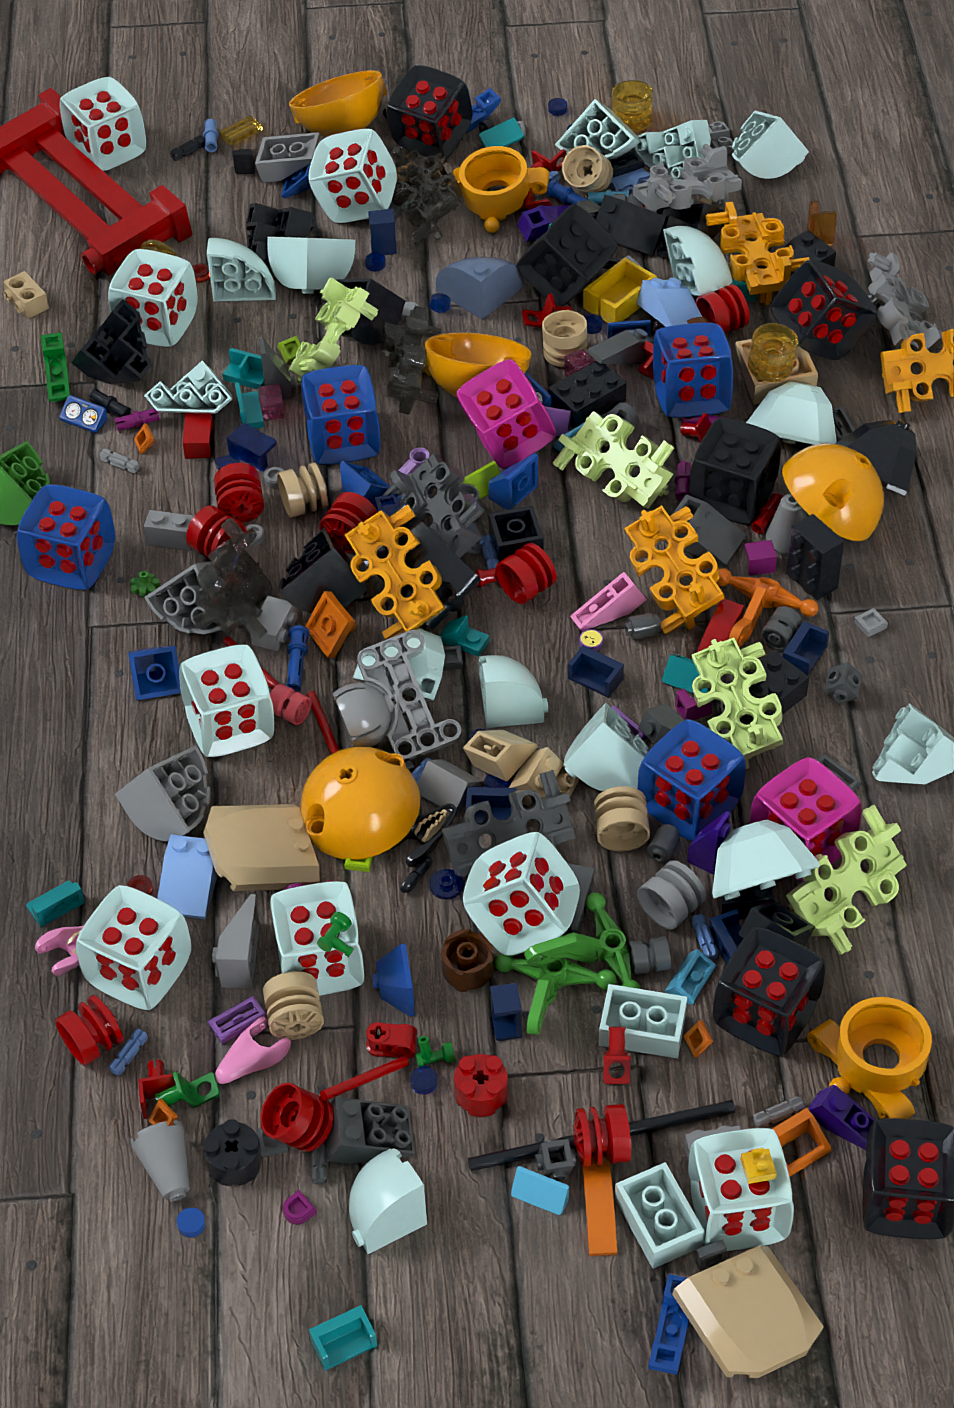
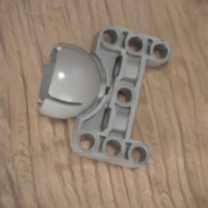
[332,630,461,761]

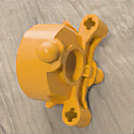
[450,146,550,233]
[807,997,932,1119]

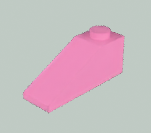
[570,572,647,632]

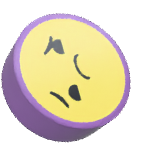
[579,629,603,651]

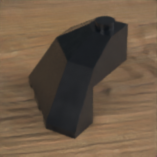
[246,203,315,261]
[657,203,725,257]
[71,299,152,384]
[835,419,917,495]

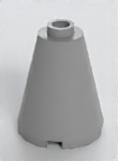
[766,494,807,556]
[130,1120,190,1202]

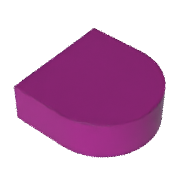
[283,1190,317,1225]

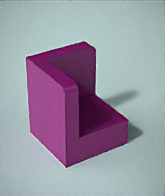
[745,540,777,576]
[675,688,713,721]

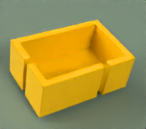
[583,258,657,323]

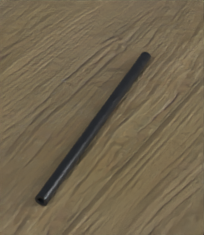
[468,1100,735,1171]

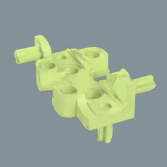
[288,278,378,385]
[553,411,674,509]
[692,637,783,769]
[786,805,907,955]

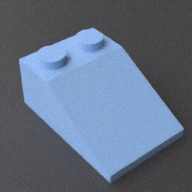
[637,278,702,327]
[157,834,218,920]

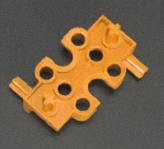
[706,202,810,305]
[880,329,954,413]
[345,505,446,640]
[624,505,724,635]

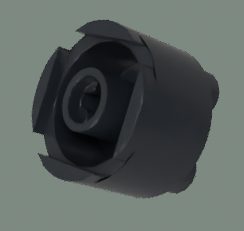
[203,1119,262,1186]

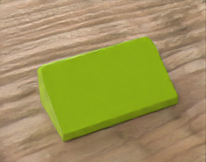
[461,461,500,500]

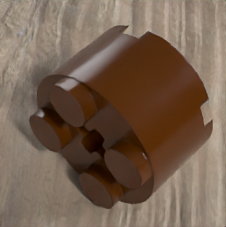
[441,929,494,992]

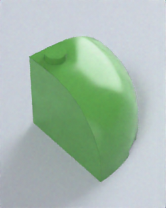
[0,441,50,525]

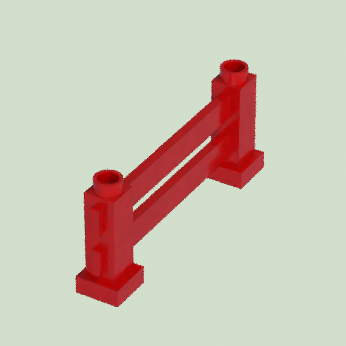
[0,88,193,276]

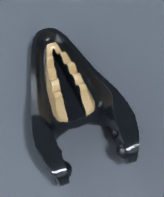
[391,803,457,867]

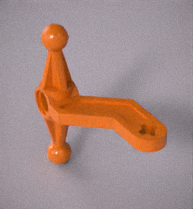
[716,568,818,648]

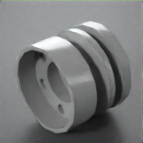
[637,861,706,930]

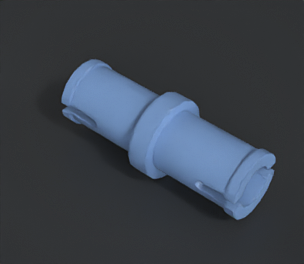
[203,119,219,152]

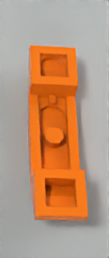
[582,1152,617,1256]

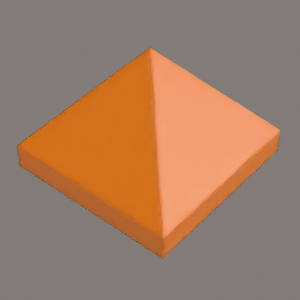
[134,423,156,454]
[683,1020,713,1058]
[148,1099,178,1126]

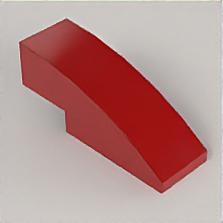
[697,599,744,652]

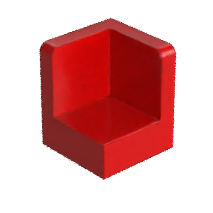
[638,341,654,380]

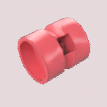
[270,684,312,726]

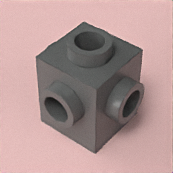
[824,662,863,705]
[535,1139,576,1181]

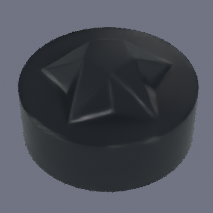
[479,119,494,133]

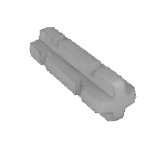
[99,448,140,474]
[753,1096,805,1128]

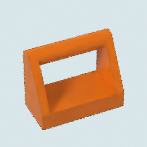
[772,1108,832,1177]

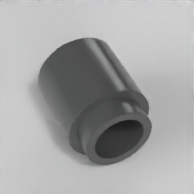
[625,613,661,640]
[647,824,680,862]

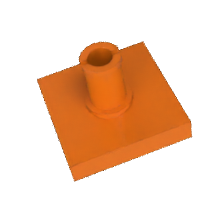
[305,591,356,658]

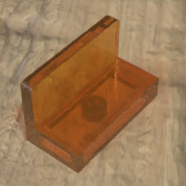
[807,201,837,246]

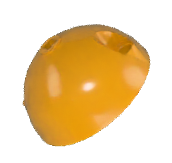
[289,70,387,137]
[425,333,532,398]
[782,443,884,541]
[300,747,420,860]

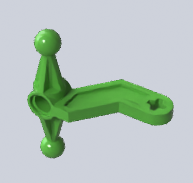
[524,892,641,989]
[494,953,616,1035]

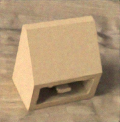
[463,730,538,781]
[509,747,580,807]

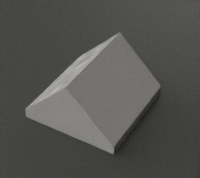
[418,759,483,816]

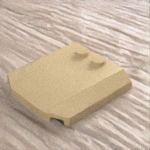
[203,804,320,891]
[672,1245,824,1378]

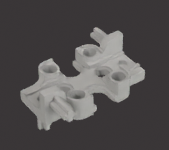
[633,144,742,213]
[867,252,943,353]

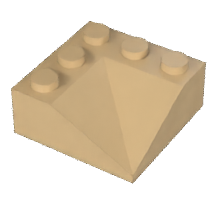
[735,333,818,405]

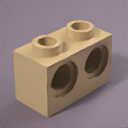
[3,271,49,319]

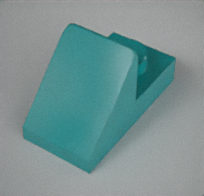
[439,615,490,657]

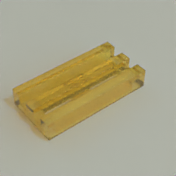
[219,115,263,146]

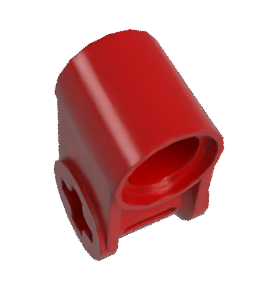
[366,1022,418,1059]

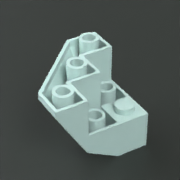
[634,120,711,180]
[144,361,232,414]
[746,381,837,445]
[353,628,445,702]
[872,703,954,784]
[712,820,820,900]

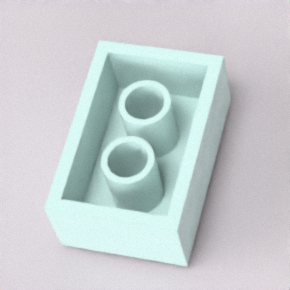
[599,984,687,1059]
[615,1162,705,1269]

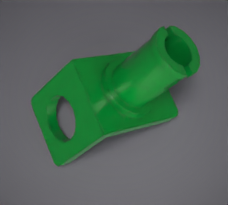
[155,1071,220,1108]

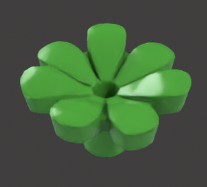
[130,571,160,597]

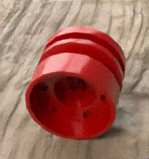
[696,284,750,334]
[213,463,264,523]
[319,492,378,553]
[186,505,247,564]
[495,543,557,605]
[54,995,124,1066]
[260,1083,334,1152]
[573,1104,631,1167]

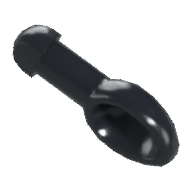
[400,856,433,893]

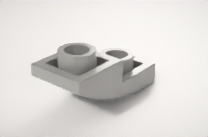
[708,121,734,154]

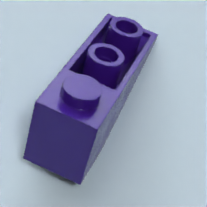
[517,205,571,242]
[687,811,731,874]
[808,1084,876,1150]

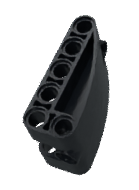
[354,502,481,630]

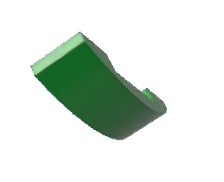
[41,332,71,402]

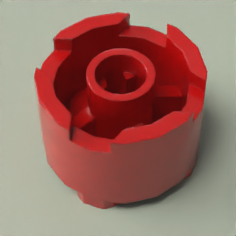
[454,1054,508,1117]

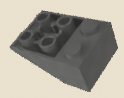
[664,495,746,567]
[325,1097,415,1164]

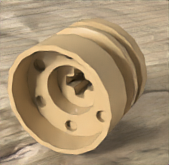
[562,145,613,195]
[542,310,588,367]
[277,463,328,518]
[594,786,650,852]
[263,971,324,1040]

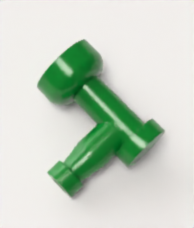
[317,912,354,958]
[415,1036,456,1069]

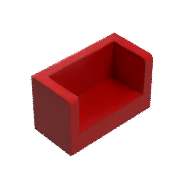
[183,413,214,459]

